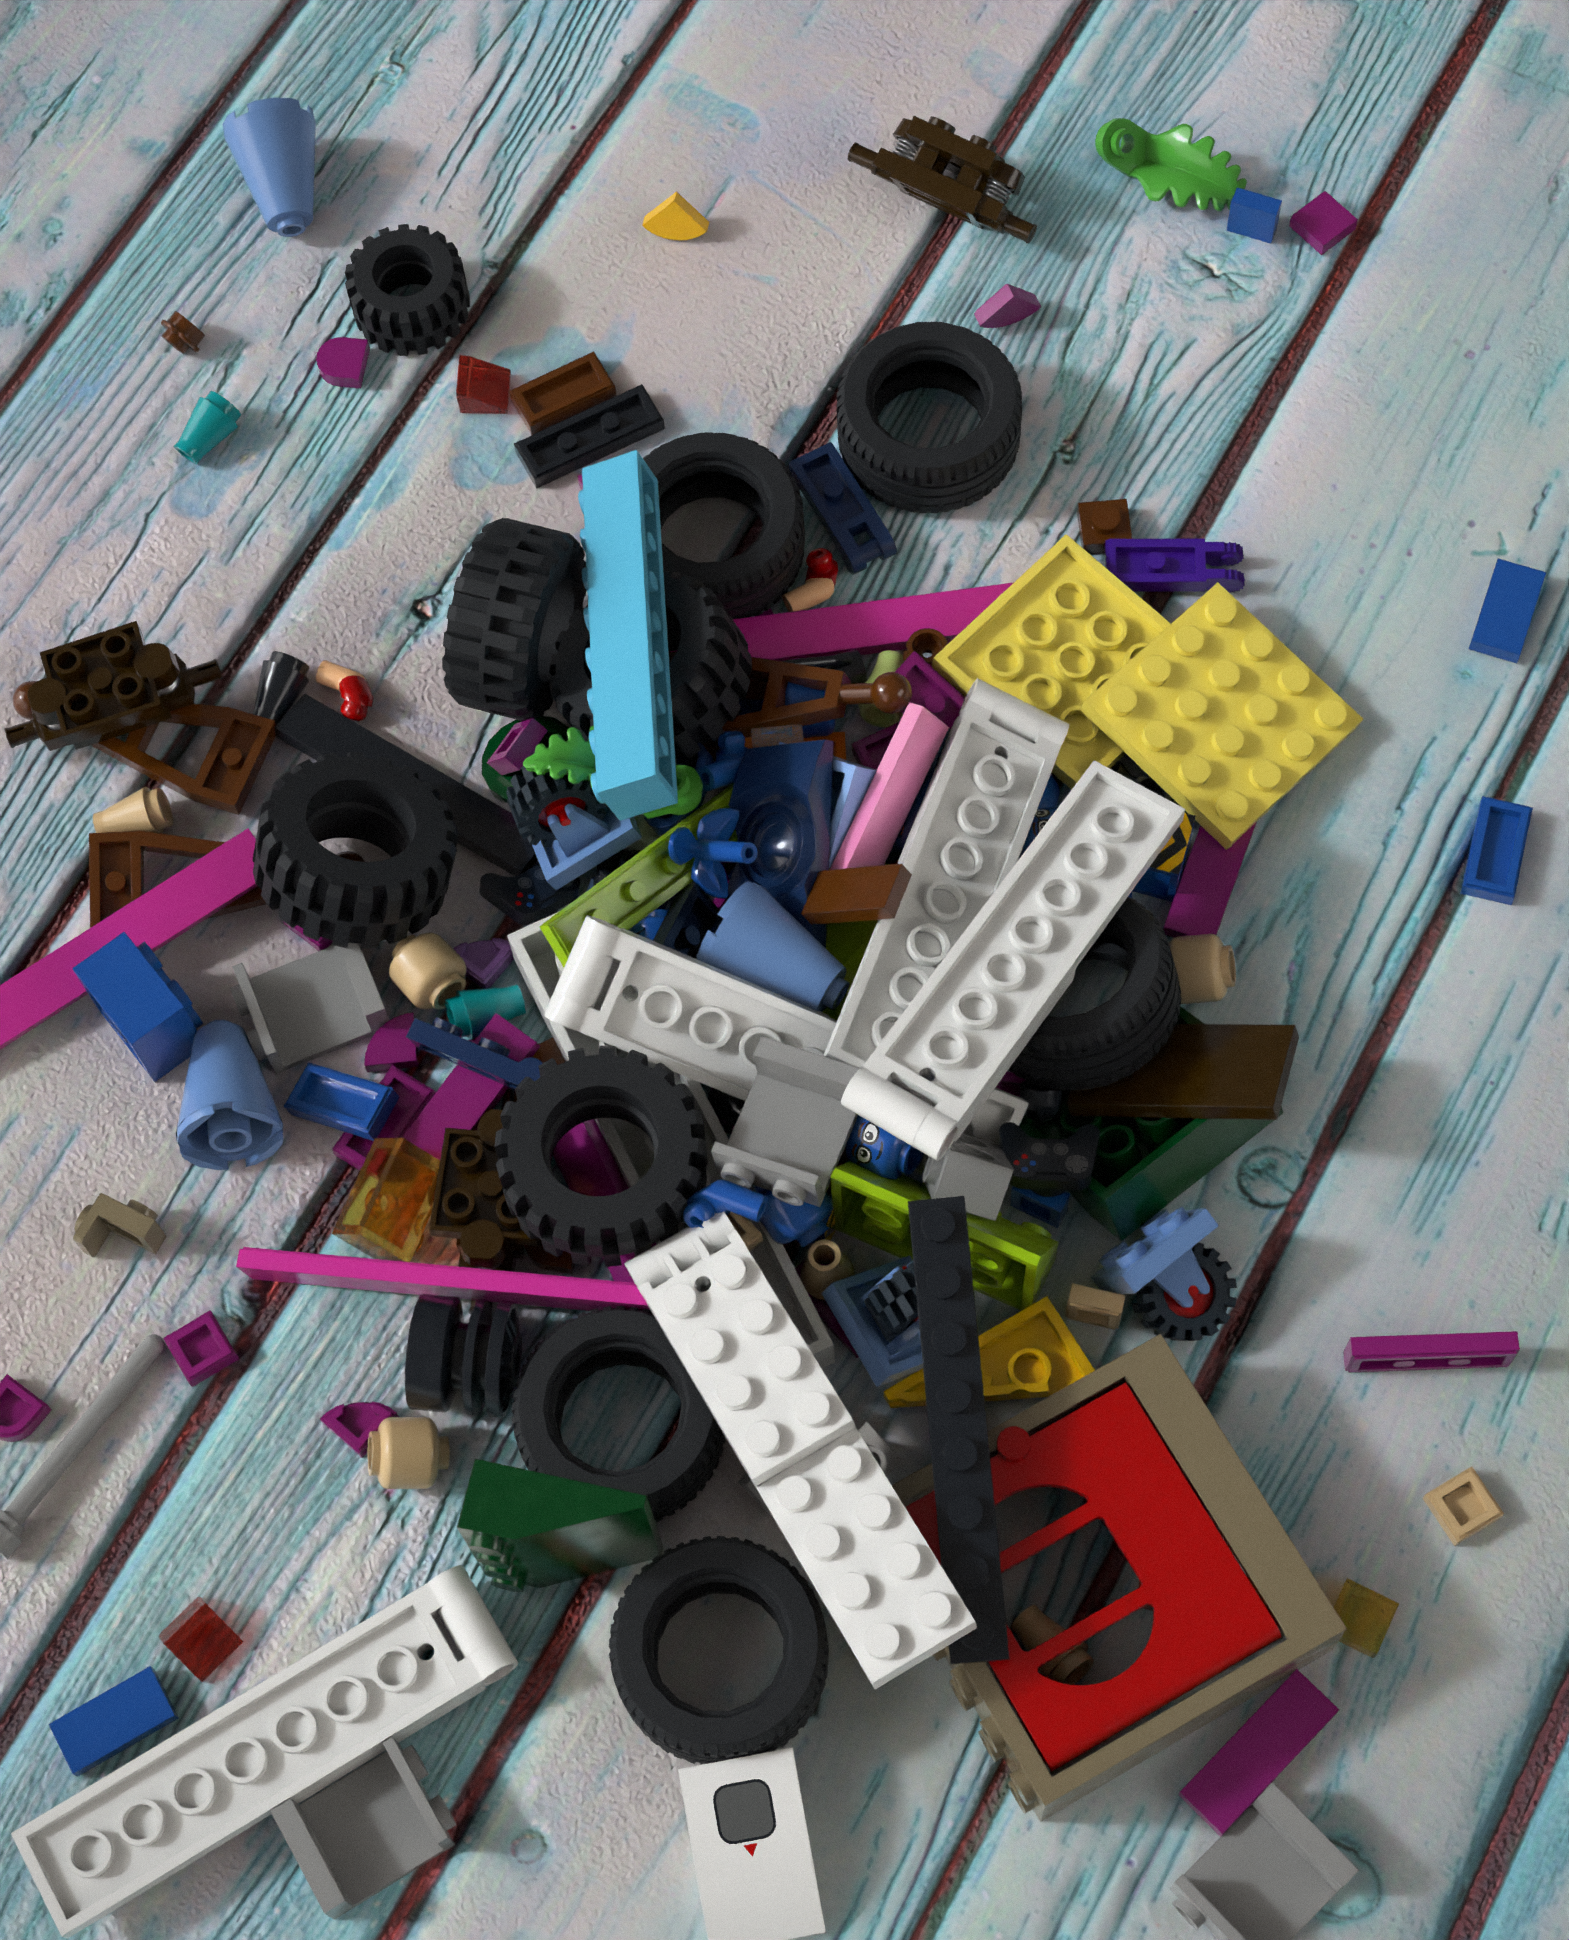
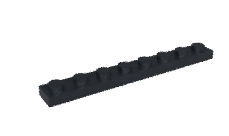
[908,1196,1010,1665]

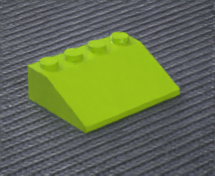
[830,1161,1058,1311]

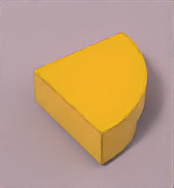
[642,191,710,240]

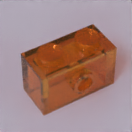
[332,1138,440,1262]

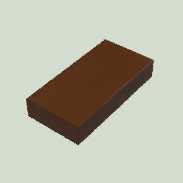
[509,351,617,435]
[801,864,912,925]

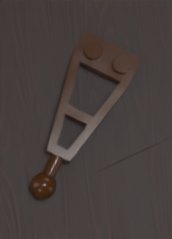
[669,652,912,746]
[13,681,276,815]
[89,831,365,928]

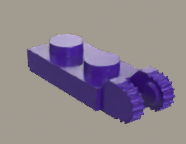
[1105,539,1245,593]

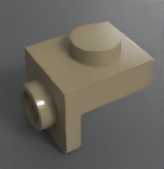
[73,1193,167,1257]

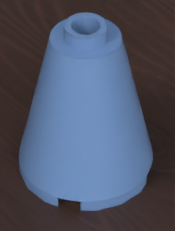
[222,98,316,237]
[697,881,850,1012]
[176,1020,283,1170]

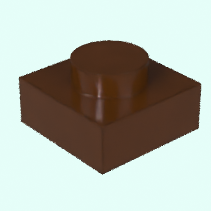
[1077,499,1132,554]

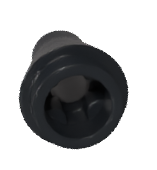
[252,651,309,725]

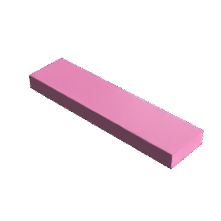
[830,702,949,870]

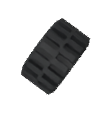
[345,224,470,356]

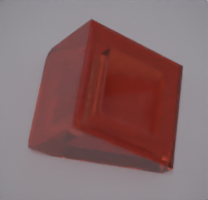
[456,355,511,414]
[159,1596,243,1682]

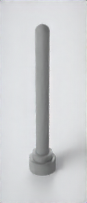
[0,1334,165,1559]

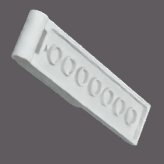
[823,678,1069,1068]
[841,760,1185,1161]
[544,915,1029,1174]
[624,1212,977,1690]
[11,1565,518,1939]

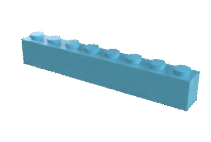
[578,450,678,821]

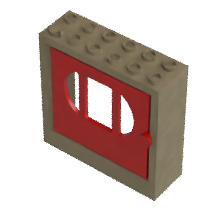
[892,1334,1347,1822]

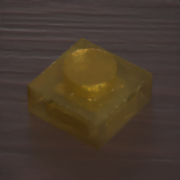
[1333,1578,1399,1658]

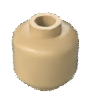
[389,932,466,1010]
[1169,934,1236,1004]
[367,1417,450,1489]

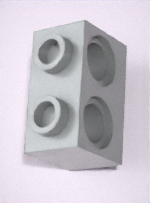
[917,1133,1014,1221]

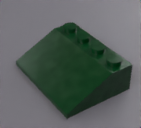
[1019,1006,1284,1241]
[457,1459,663,1592]

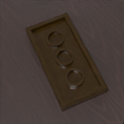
[1066,1024,1299,1120]

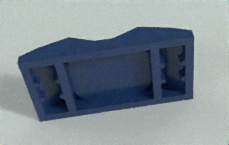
[727,739,833,948]

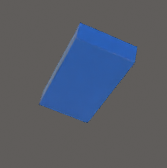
[1469,558,1546,663]
[1460,796,1533,905]
[284,1062,399,1141]
[49,1666,179,1777]

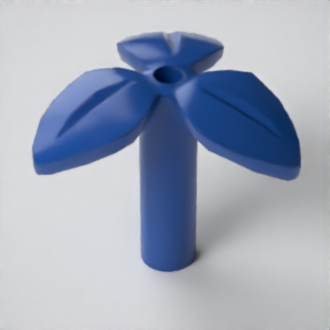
[668,808,757,899]

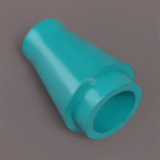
[174,391,241,465]
[445,985,526,1040]

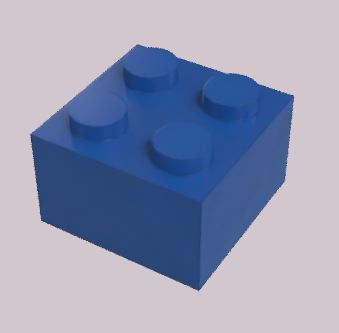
[72,932,204,1082]

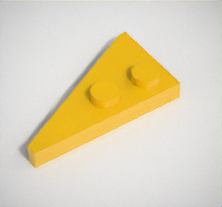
[883,1296,1095,1408]

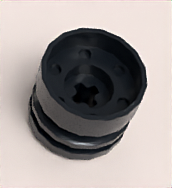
[405,1294,522,1418]

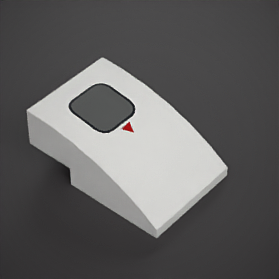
[678,1747,826,1940]

